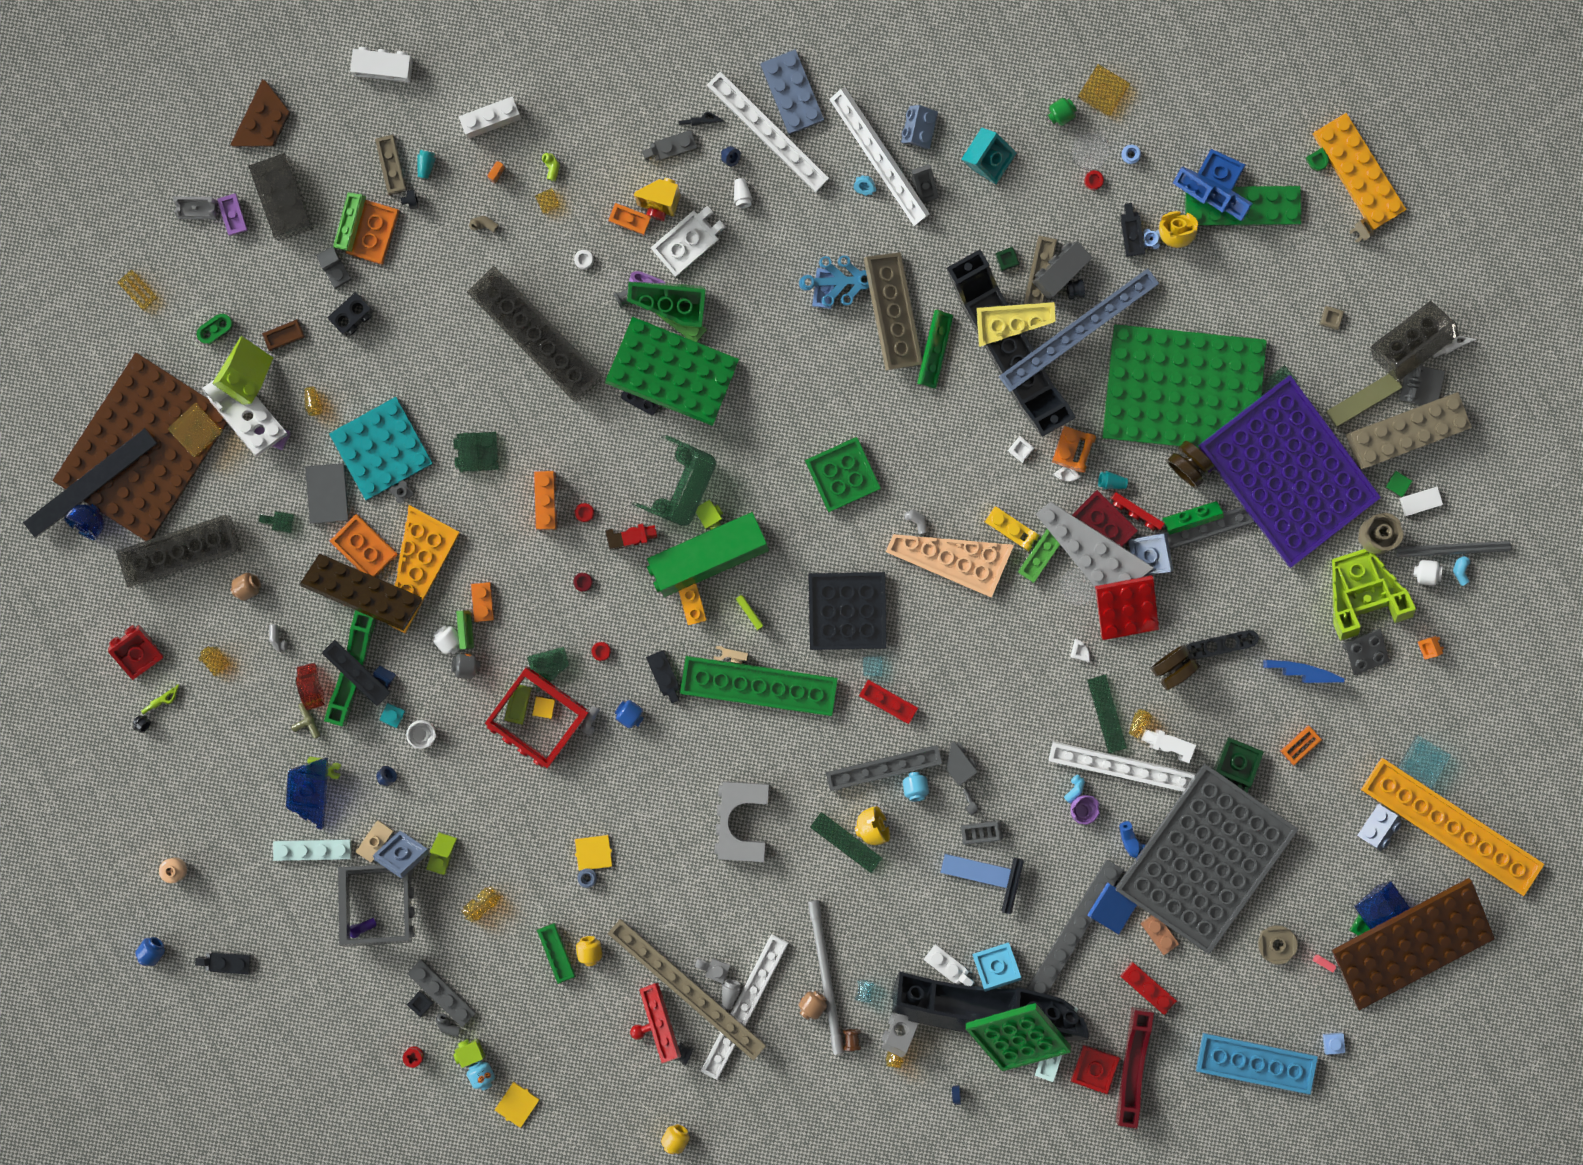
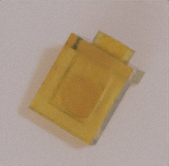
[198,646,231,676]

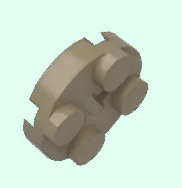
[1258,925,1298,964]

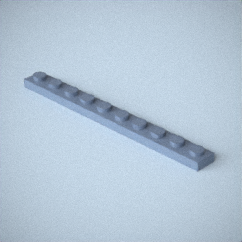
[999,268,1159,392]

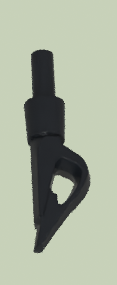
[679,112,725,126]

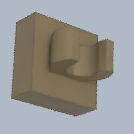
[1349,218,1375,242]

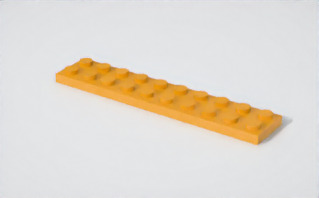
[1361,758,1545,896]

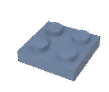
[1128,533,1174,576]
[373,831,429,879]

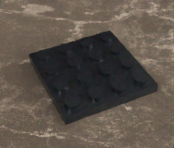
[808,572,887,650]

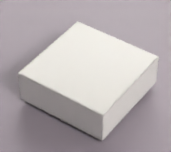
[1008,436,1034,463]

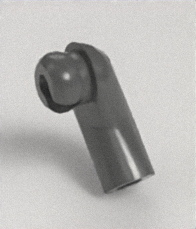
[436,1013,460,1037]

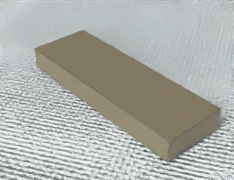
[375,135,407,195]

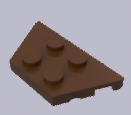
[230,79,290,148]

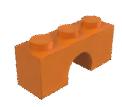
[534,471,557,530]

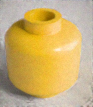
[576,936,602,966]
[661,1124,690,1155]

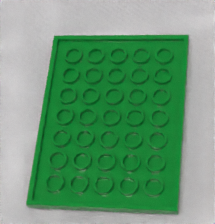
[1102,324,1267,449]

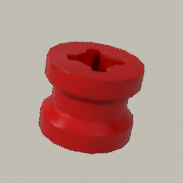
[402,1046,424,1068]

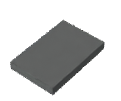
[305,463,349,524]

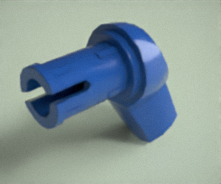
[1119,821,1146,858]

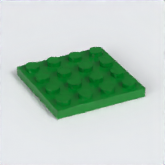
[966,1003,1071,1071]

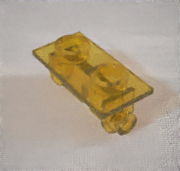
[461,886,502,923]

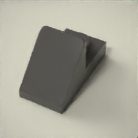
[911,164,939,204]
[316,246,352,289]

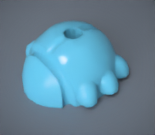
[854,175,876,196]

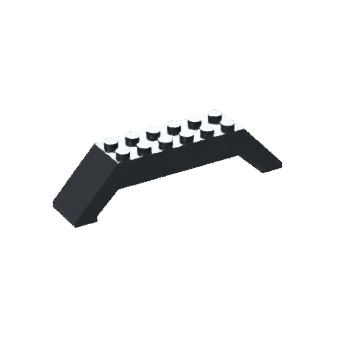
[946,249,1076,437]

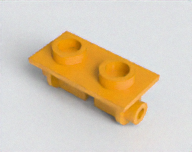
[679,583,706,625]

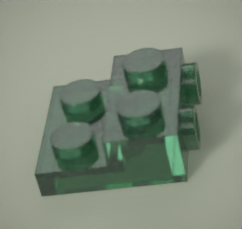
[453,431,499,473]

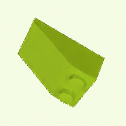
[212,336,273,405]

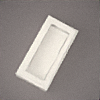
[1399,487,1443,516]

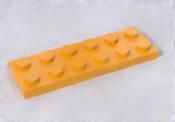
[1313,113,1406,230]

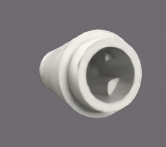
[734,178,753,208]

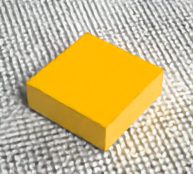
[533,696,555,719]

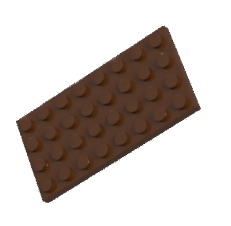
[1332,878,1495,1011]

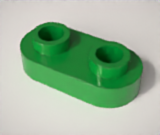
[196,314,233,344]

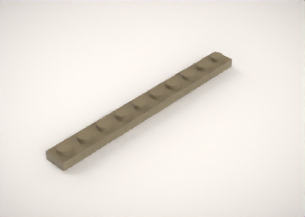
[607,918,766,1061]

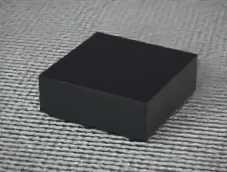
[407,990,434,1018]

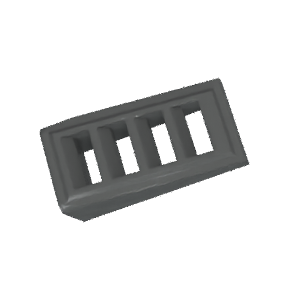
[961,820,1003,845]

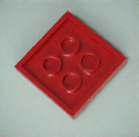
[1095,576,1159,640]

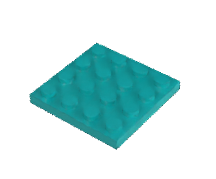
[329,397,433,501]

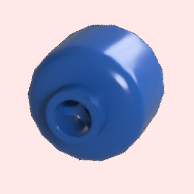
[615,700,644,728]
[135,937,165,966]

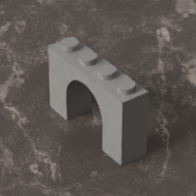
[714,781,769,862]

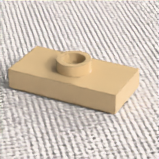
[356,820,394,863]

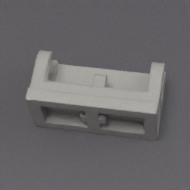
[173,197,217,219]

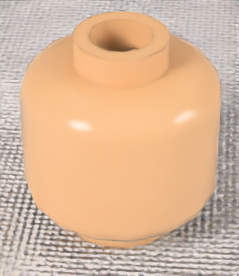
[159,857,187,883]

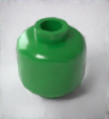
[1048,97,1077,126]

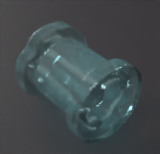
[855,980,874,1002]

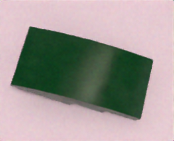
[1213,737,1264,793]

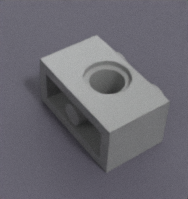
[881,1013,918,1058]

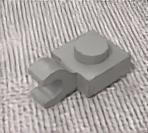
[695,958,730,984]

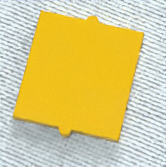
[575,835,612,871]
[495,1082,540,1128]

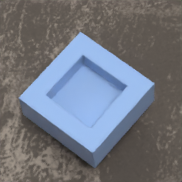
[1323,1033,1345,1055]

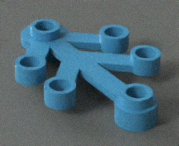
[799,255,869,307]

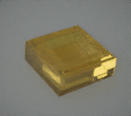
[535,188,560,214]

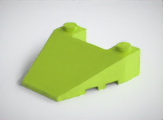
[1332,549,1416,641]

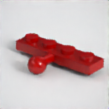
[630,983,681,1064]

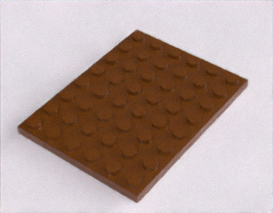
[52,352,228,543]

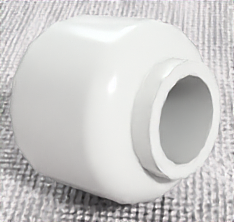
[1413,560,1443,586]
[433,626,460,654]

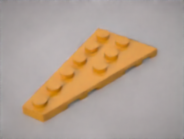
[388,505,460,633]

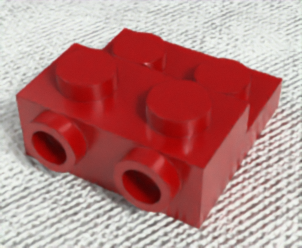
[108,625,164,680]

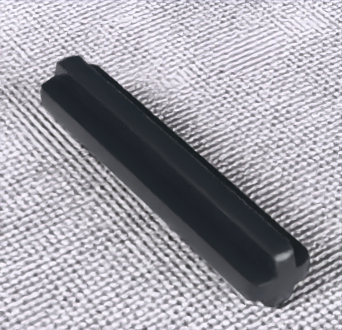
[1001,857,1024,914]

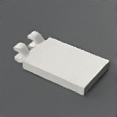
[651,206,726,277]

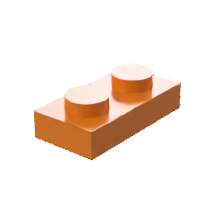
[608,203,651,235]
[471,582,494,622]

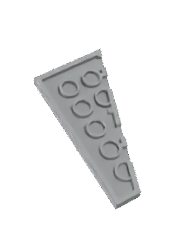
[1036,501,1154,587]

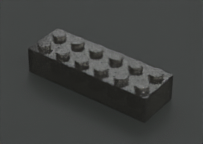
[116,515,243,588]

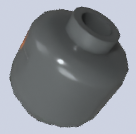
[451,653,480,679]

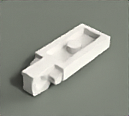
[924,944,974,986]

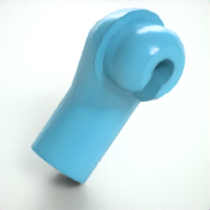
[1453,556,1470,586]
[1064,775,1085,804]

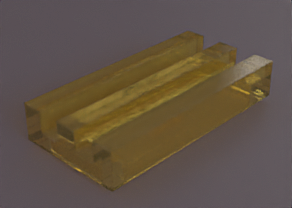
[117,270,158,311]

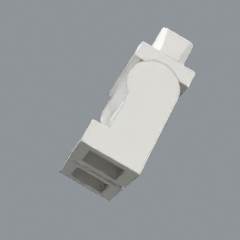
[1141,729,1196,763]

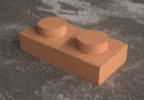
[1140,915,1179,955]

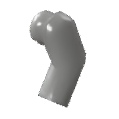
[905,510,928,534]

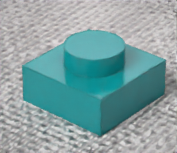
[379,703,406,728]

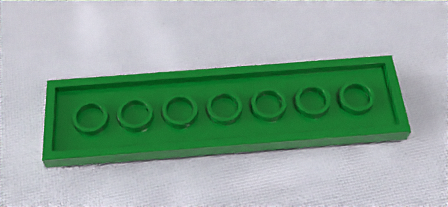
[680,656,838,716]

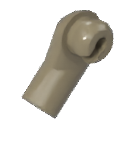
[469,216,499,233]

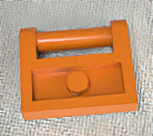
[1052,426,1096,473]

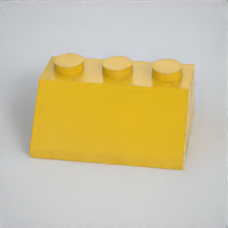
[634,178,681,217]

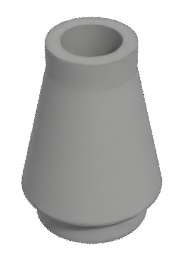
[721,979,741,1010]

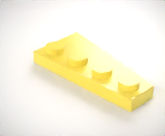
[977,302,1056,347]

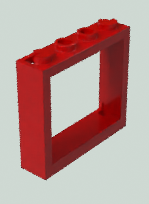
[485,666,589,768]

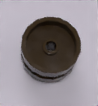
[1166,440,1216,489]
[1150,644,1201,691]

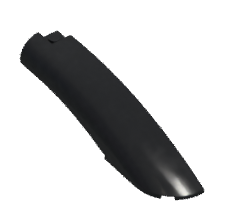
[891,972,1089,1041]

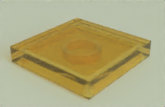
[1077,64,1130,117]
[168,403,223,457]

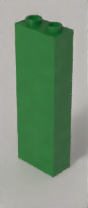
[646,512,770,598]

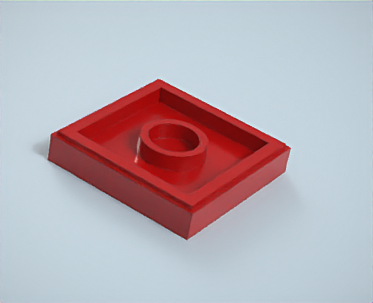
[1071,1044,1120,1095]

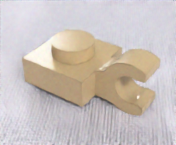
[714,646,748,664]

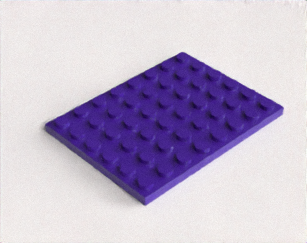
[1198,375,1381,568]

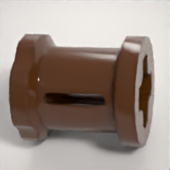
[843,1029,861,1051]

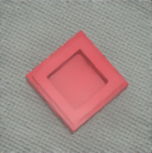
[1313,955,1336,972]

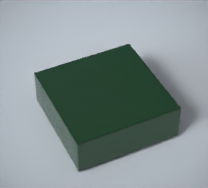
[995,247,1020,272]

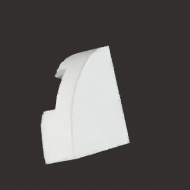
[1053,466,1080,482]
[1070,639,1090,662]

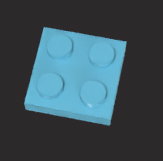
[972,943,1022,991]

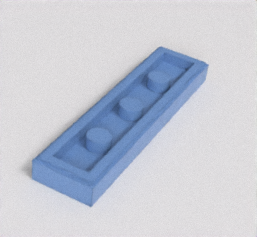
[940,854,1011,888]

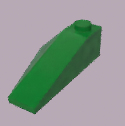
[627,281,706,327]

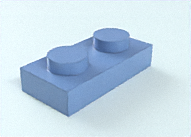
[812,268,834,309]

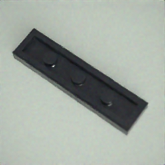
[322,640,390,707]

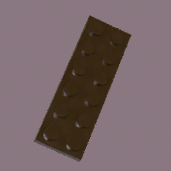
[300,553,422,631]

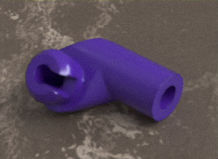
[350,918,377,938]

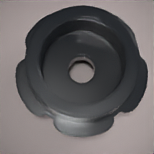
[133,715,151,733]

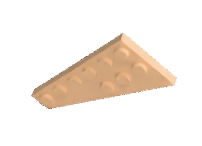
[886,534,1014,598]

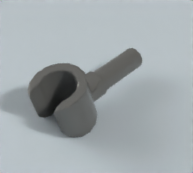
[963,788,978,816]

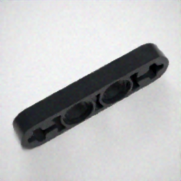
[1186,630,1259,660]

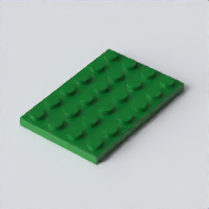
[605,316,739,426]

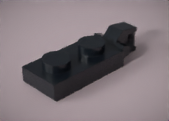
[1120,203,1145,258]
[646,650,680,703]
[195,952,251,975]

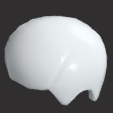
[406,720,436,749]

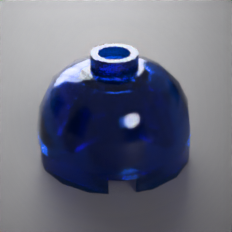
[64,504,104,540]

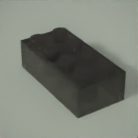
[248,153,314,241]
[1370,301,1459,382]

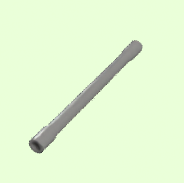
[808,900,844,1054]

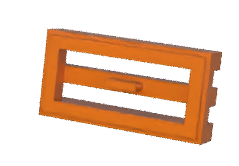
[1280,726,1322,766]

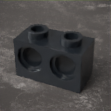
[327,292,374,337]

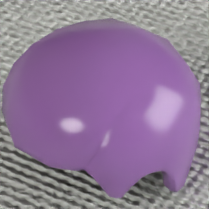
[1070,795,1100,825]

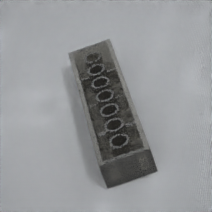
[466,266,603,404]

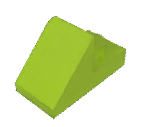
[426,832,457,875]

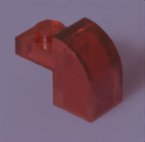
[295,663,325,710]

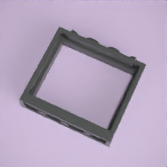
[338,865,415,947]

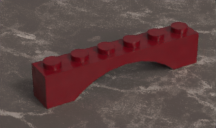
[1115,1007,1154,1129]

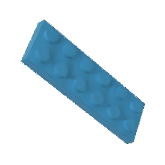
[1196,1033,1318,1094]

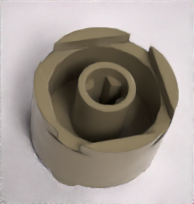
[1358,513,1404,555]

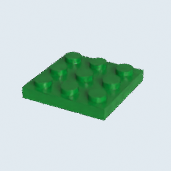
[805,437,881,513]

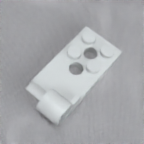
[202,380,287,457]

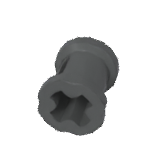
[613,288,629,309]

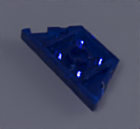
[286,758,329,830]

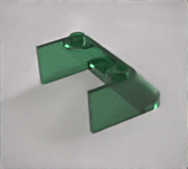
[632,435,716,526]

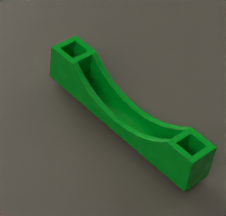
[324,610,377,727]

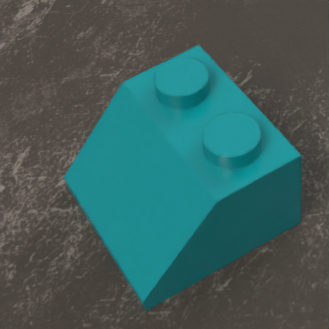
[961,128,1017,185]

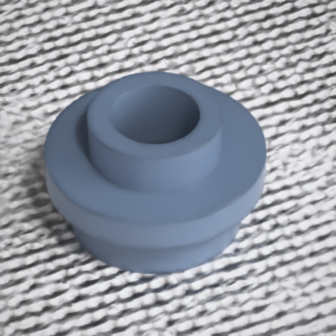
[577,868,597,888]

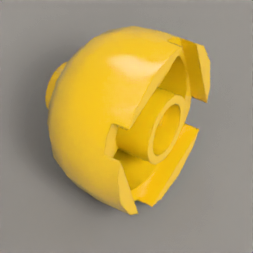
[1159,211,1198,248]
[855,806,890,846]

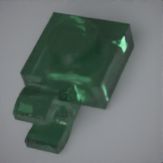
[259,511,295,533]

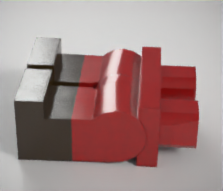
[605,523,658,551]

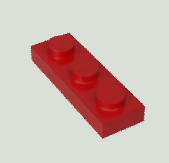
[1110,492,1165,531]
[859,680,918,724]
[1120,962,1177,1015]

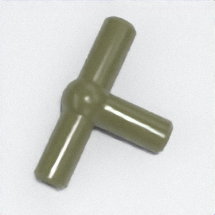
[291,702,321,739]

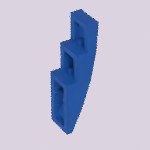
[1173,167,1253,221]
[1263,660,1344,683]

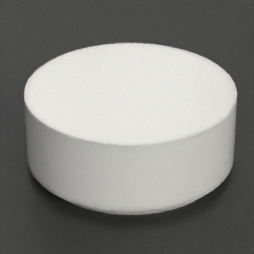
[574,250,594,270]

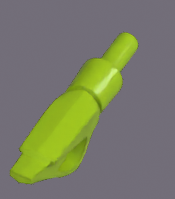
[141,684,179,715]

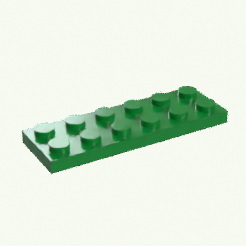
[1185,186,1301,226]

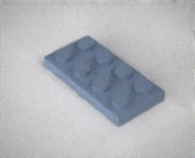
[760,49,824,135]

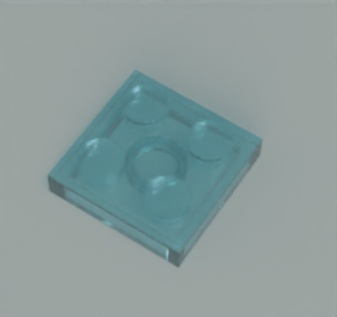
[1397,735,1451,788]

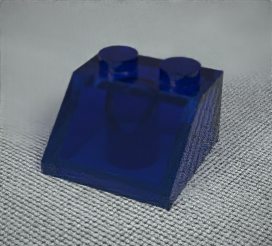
[1354,881,1410,929]

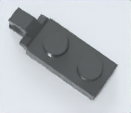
[642,130,697,161]

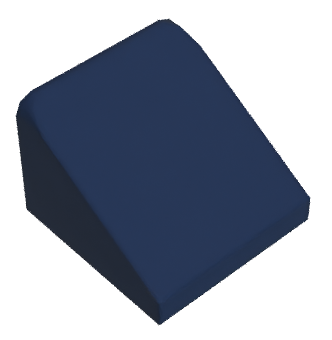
[373,666,396,690]

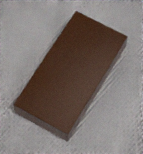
[262,319,306,352]

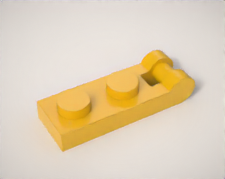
[985,506,1040,552]

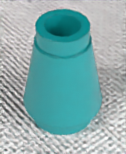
[417,150,436,179]
[1098,471,1128,490]

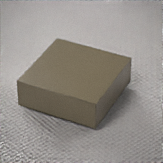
[1319,306,1344,330]

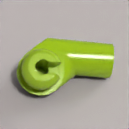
[542,153,560,182]

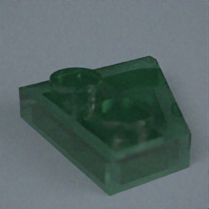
[527,646,569,692]

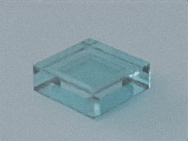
[863,657,882,676]

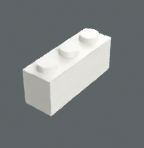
[350,47,413,82]
[459,96,522,139]

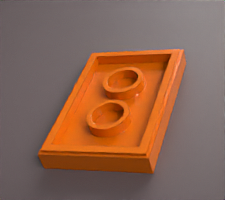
[346,200,400,265]
[330,514,398,577]

